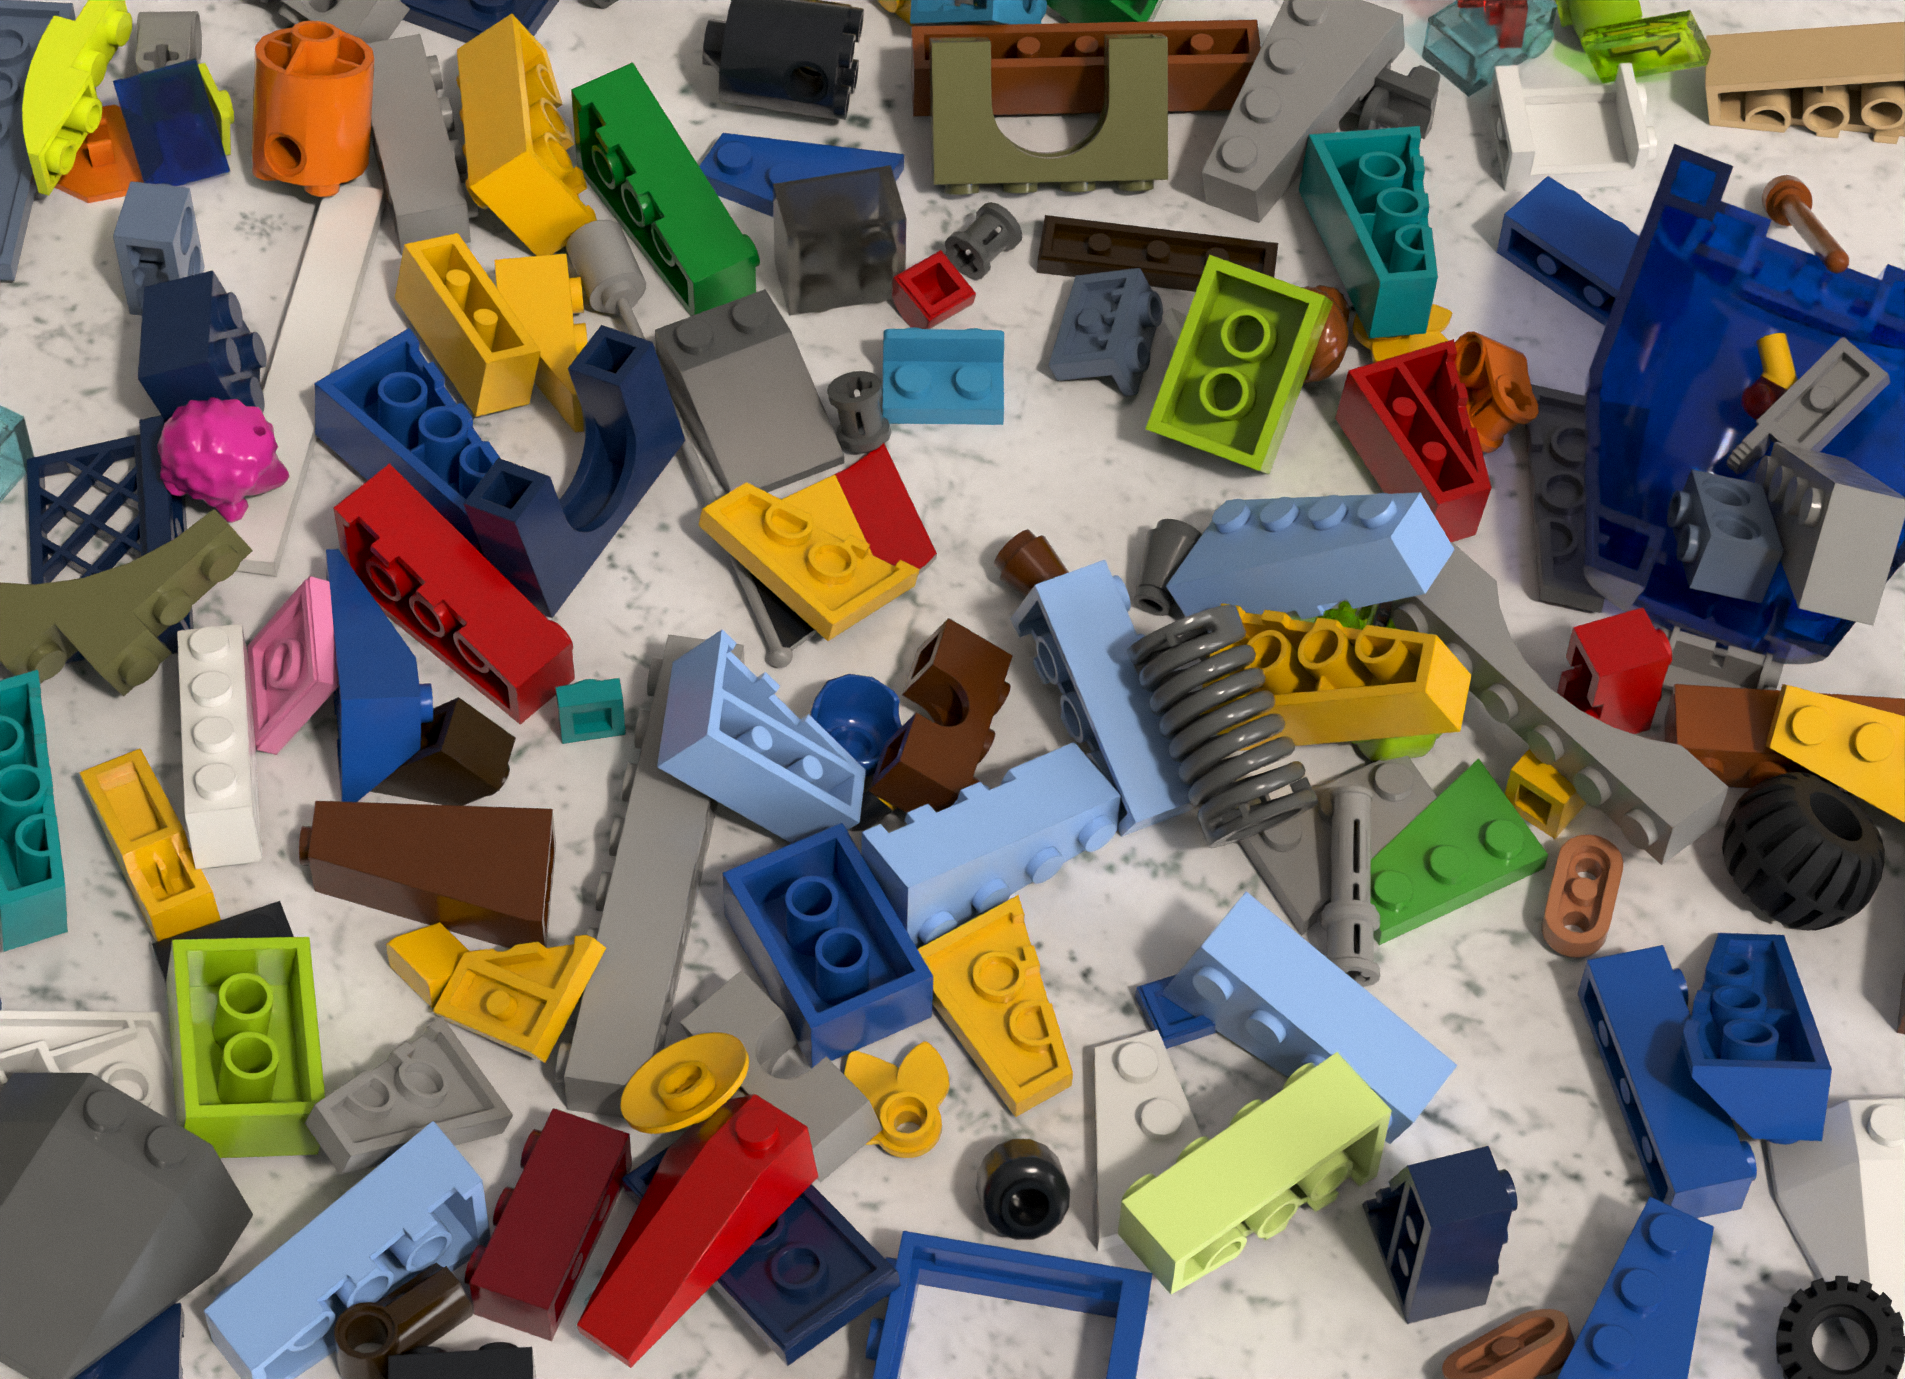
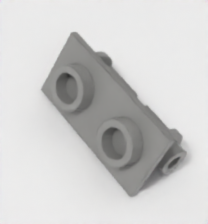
[1660,626,1784,691]

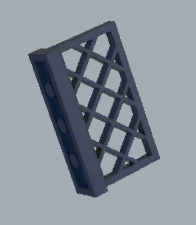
[26,415,194,664]

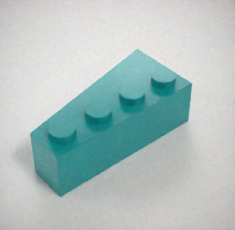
[1299,126,1438,338]
[0,670,68,952]

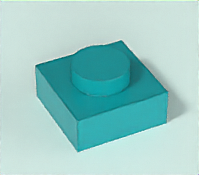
[555,678,626,744]

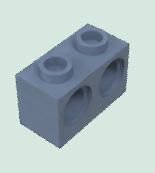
[113,181,205,316]
[1667,469,1784,603]

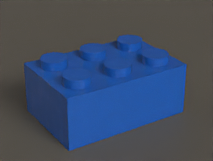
[722,823,933,1069]

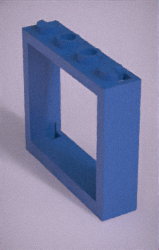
[865,1231,1153,1379]

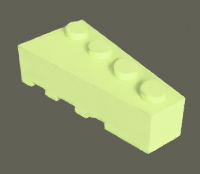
[1118,1052,1392,1295]

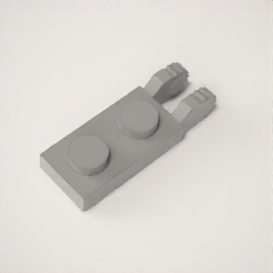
[1727,337,1890,475]

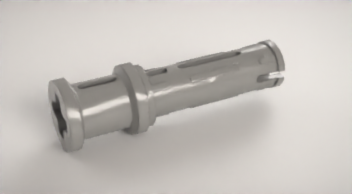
[1321,785,1380,987]

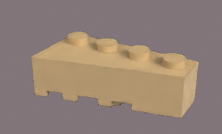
[1705,22,1905,144]

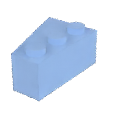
[657,629,866,844]

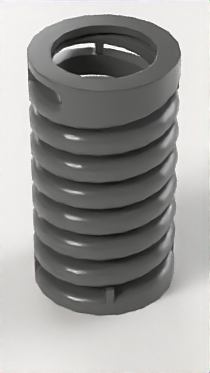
[1127,604,1319,848]

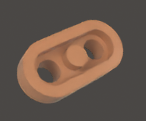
[1541,834,1623,958]
[1442,1309,1575,1379]

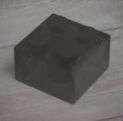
[773,165,907,316]

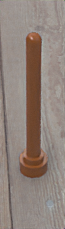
[1762,175,1849,274]

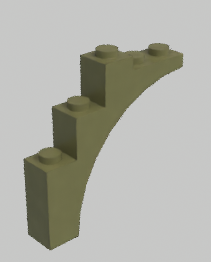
[0,509,253,696]

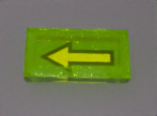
[1581,10,1711,83]

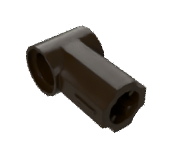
[334,1263,473,1379]

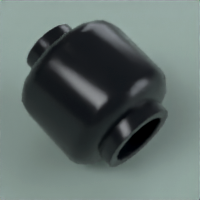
[976,1139,1070,1240]

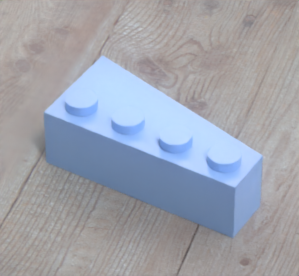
[1010,560,1194,837]
[861,742,1121,949]
[204,1121,491,1379]

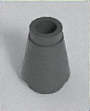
[1133,519,1202,616]

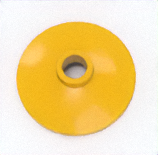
[620,1032,749,1134]

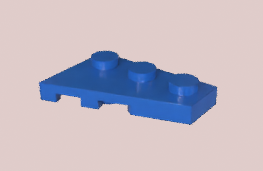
[699,133,904,248]

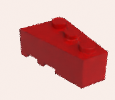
[1335,339,1492,542]

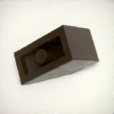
[370,697,516,806]

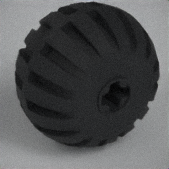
[1722,772,1885,931]

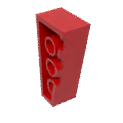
[333,463,575,725]

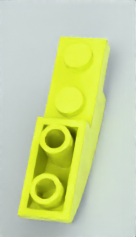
[22,0,133,196]

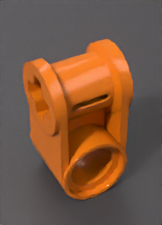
[1455,331,1539,453]

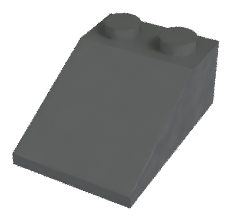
[655,289,844,493]

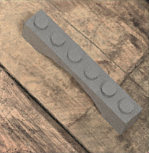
[1390,542,1728,865]

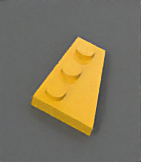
[918,895,1073,1117]

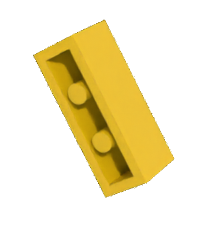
[395,233,541,417]

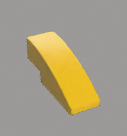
[79,748,221,942]

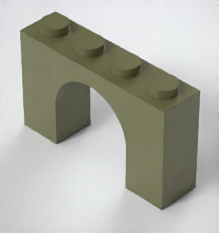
[929,33,1168,195]

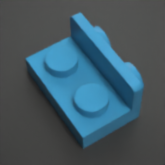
[882,327,1004,425]

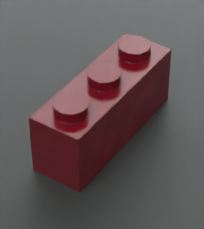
[464,1108,632,1342]

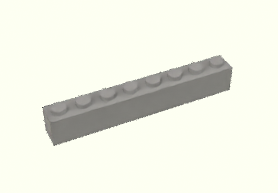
[555,634,745,1118]

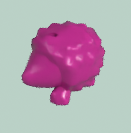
[157,397,290,522]

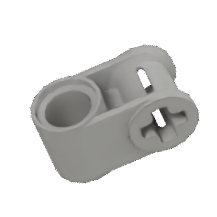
[135,11,202,105]

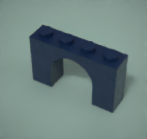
[463,325,686,618]

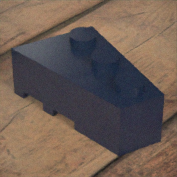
[1362,1146,1518,1324]

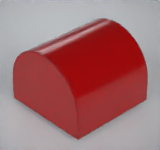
[891,250,976,329]

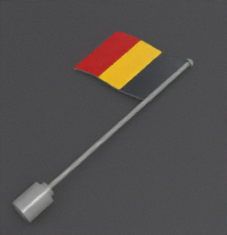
[566,220,937,668]

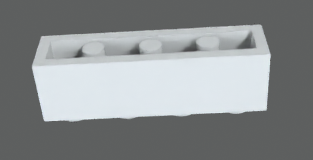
[177,624,262,869]

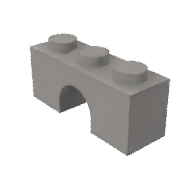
[680,970,882,1183]

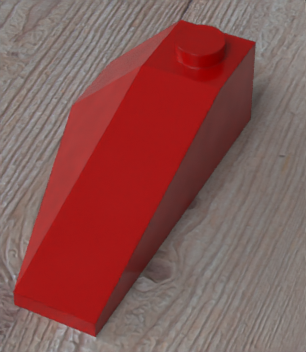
[577,1094,819,1368]

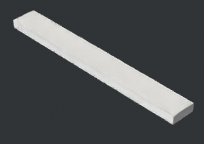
[224,184,386,576]

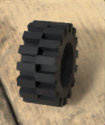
[1776,1276,1905,1379]

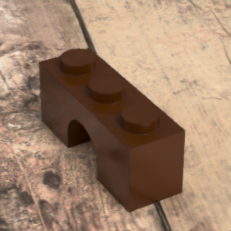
[869,618,1013,813]

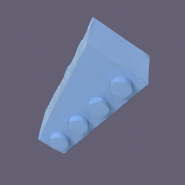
[1166,492,1455,620]
[1162,891,1457,1144]

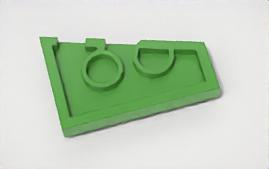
[1370,758,1548,945]

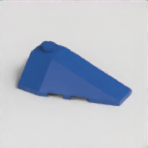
[326,549,433,802]
[1681,933,1832,1145]

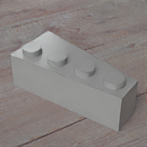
[1201,0,1405,223]
[1755,442,1905,626]

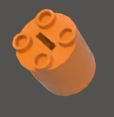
[251,21,374,197]

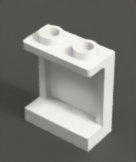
[1487,63,1657,191]

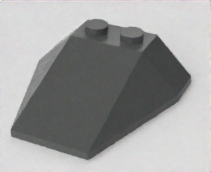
[0,1073,253,1379]

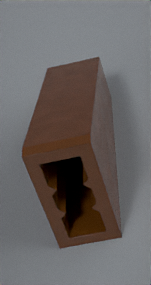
[299,801,556,949]

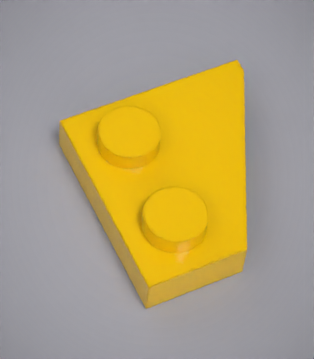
[432,935,606,1063]

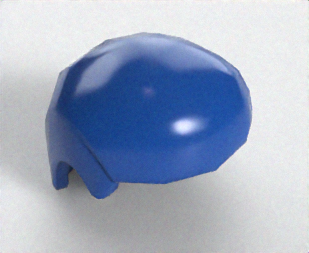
[809,674,902,777]

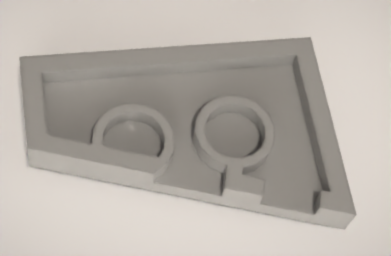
[1238,756,1437,936]

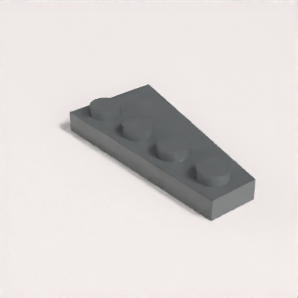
[1525,384,1646,613]

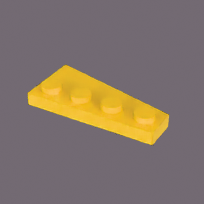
[1765,684,1905,823]

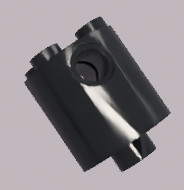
[702,0,864,120]

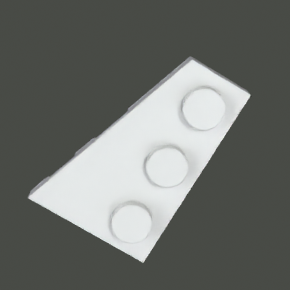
[1093,1030,1202,1251]

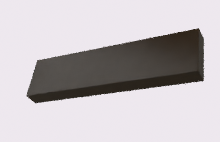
[1037,215,1278,292]

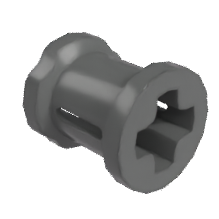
[945,202,1022,280]
[827,371,891,453]

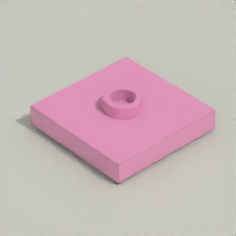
[247,576,339,755]

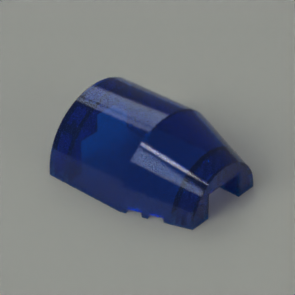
[1583,144,1905,665]

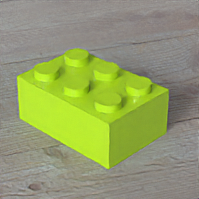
[1145,255,1333,474]
[166,937,325,1158]

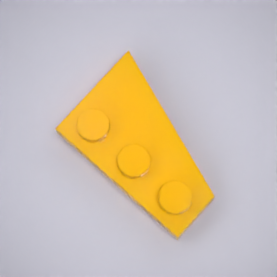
[698,482,920,641]

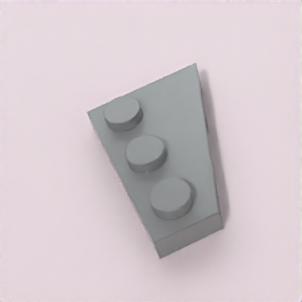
[305,1017,513,1175]

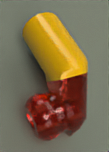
[1741,333,1798,420]

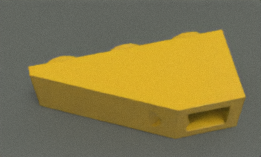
[494,254,588,432]

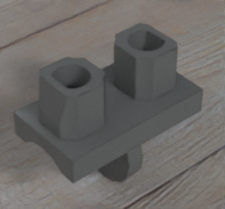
[1348,61,1441,139]

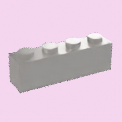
[366,34,478,255]

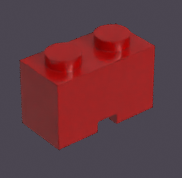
[1557,607,1672,734]

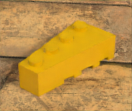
[456,13,597,256]

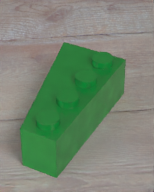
[571,62,760,316]

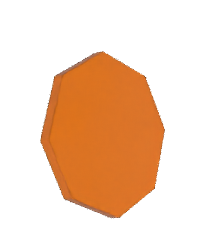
[54,104,164,203]

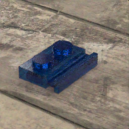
[113,58,231,187]

